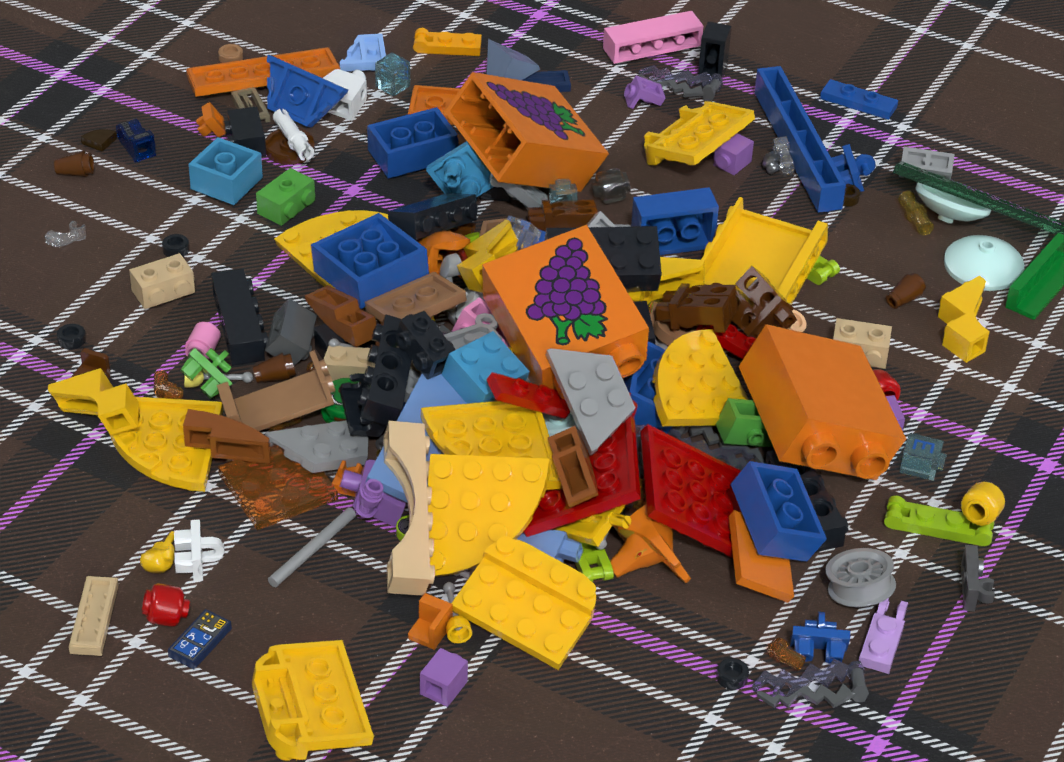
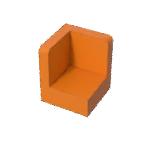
[408,593,453,650]

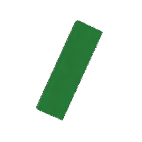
[1005,233,1064,320]

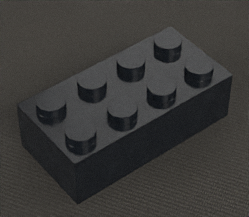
[545,226,662,292]

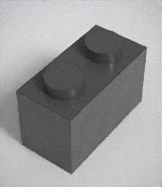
[265,298,317,366]

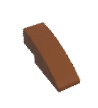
[305,285,377,347]
[183,409,271,464]
[548,426,598,507]

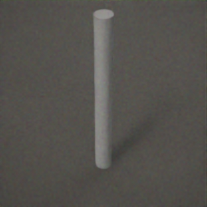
[268,507,356,587]

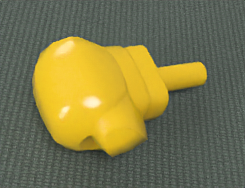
[140,531,175,574]

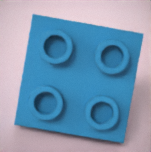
[426,141,494,197]

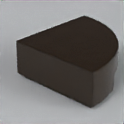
[81,129,117,151]

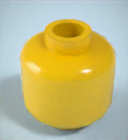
[961,482,1005,526]

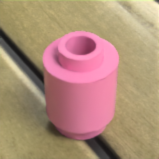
[185,322,221,359]

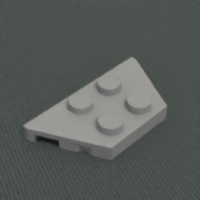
[545,348,636,455]
[265,420,368,473]

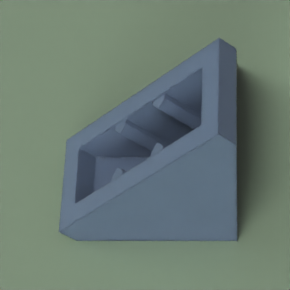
[487,39,540,80]

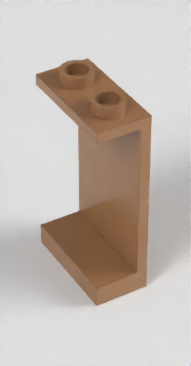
[217,350,336,431]

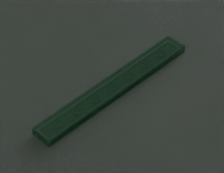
[893,161,1064,235]

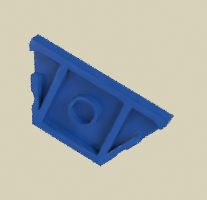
[267,54,348,128]

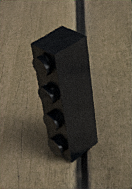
[388,193,478,240]
[211,269,268,366]

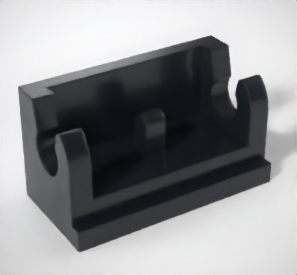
[339,373,386,437]

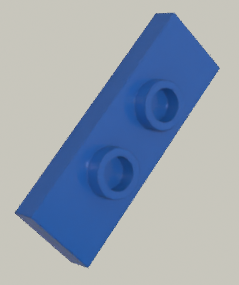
[820,79,898,120]

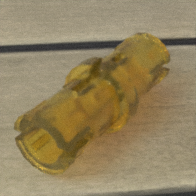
[898,191,934,236]

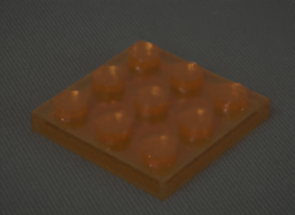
[218,445,338,531]

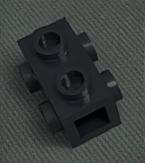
[395,311,455,380]

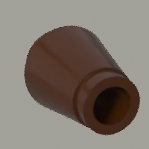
[54,151,95,177]
[886,273,926,309]
[253,352,296,383]

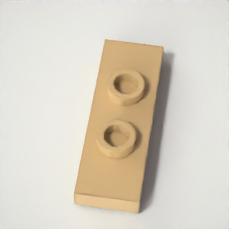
[69,576,119,656]

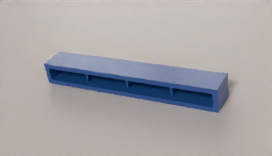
[755,66,846,212]

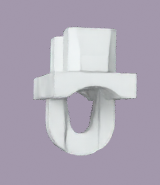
[174,520,224,581]

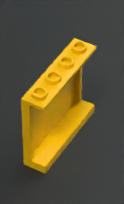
[701,197,828,305]

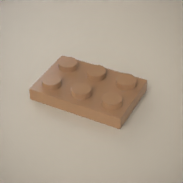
[365,272,467,322]

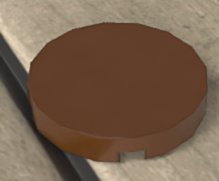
[265,128,315,165]

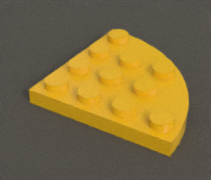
[274,210,388,288]
[652,329,749,426]
[109,397,223,492]
[421,401,562,490]
[428,454,552,577]

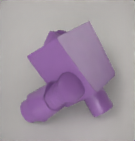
[340,459,406,527]

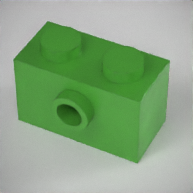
[256,168,315,226]
[716,398,773,447]

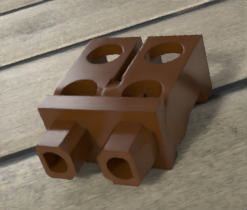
[528,200,598,232]
[732,266,797,339]
[656,283,738,333]

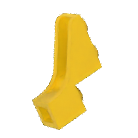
[457,220,521,293]
[628,257,705,304]
[938,275,990,363]
[48,368,139,435]

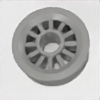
[826,548,896,607]

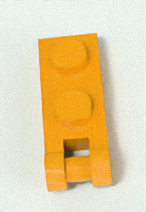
[413,28,482,56]

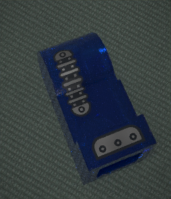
[116,118,156,163]

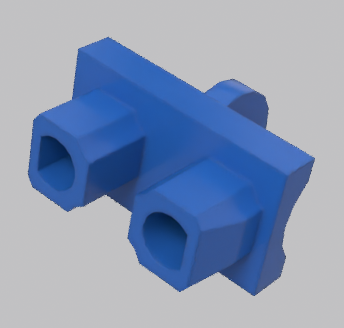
[832,144,876,192]
[790,612,850,665]

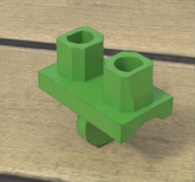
[180,348,232,399]

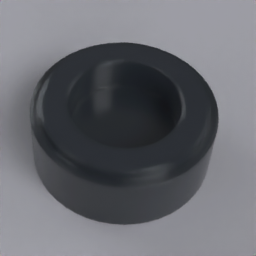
[162,234,189,257]
[57,324,86,349]
[716,658,749,690]

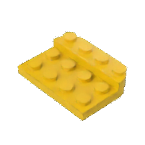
[644,101,755,165]
[452,536,596,670]
[252,640,374,761]

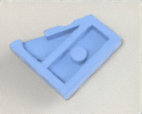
[340,34,387,71]

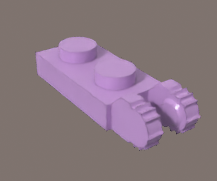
[858,598,908,674]

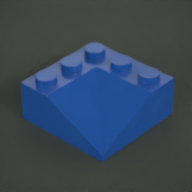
[311,213,429,309]

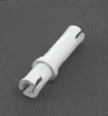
[273,109,314,161]

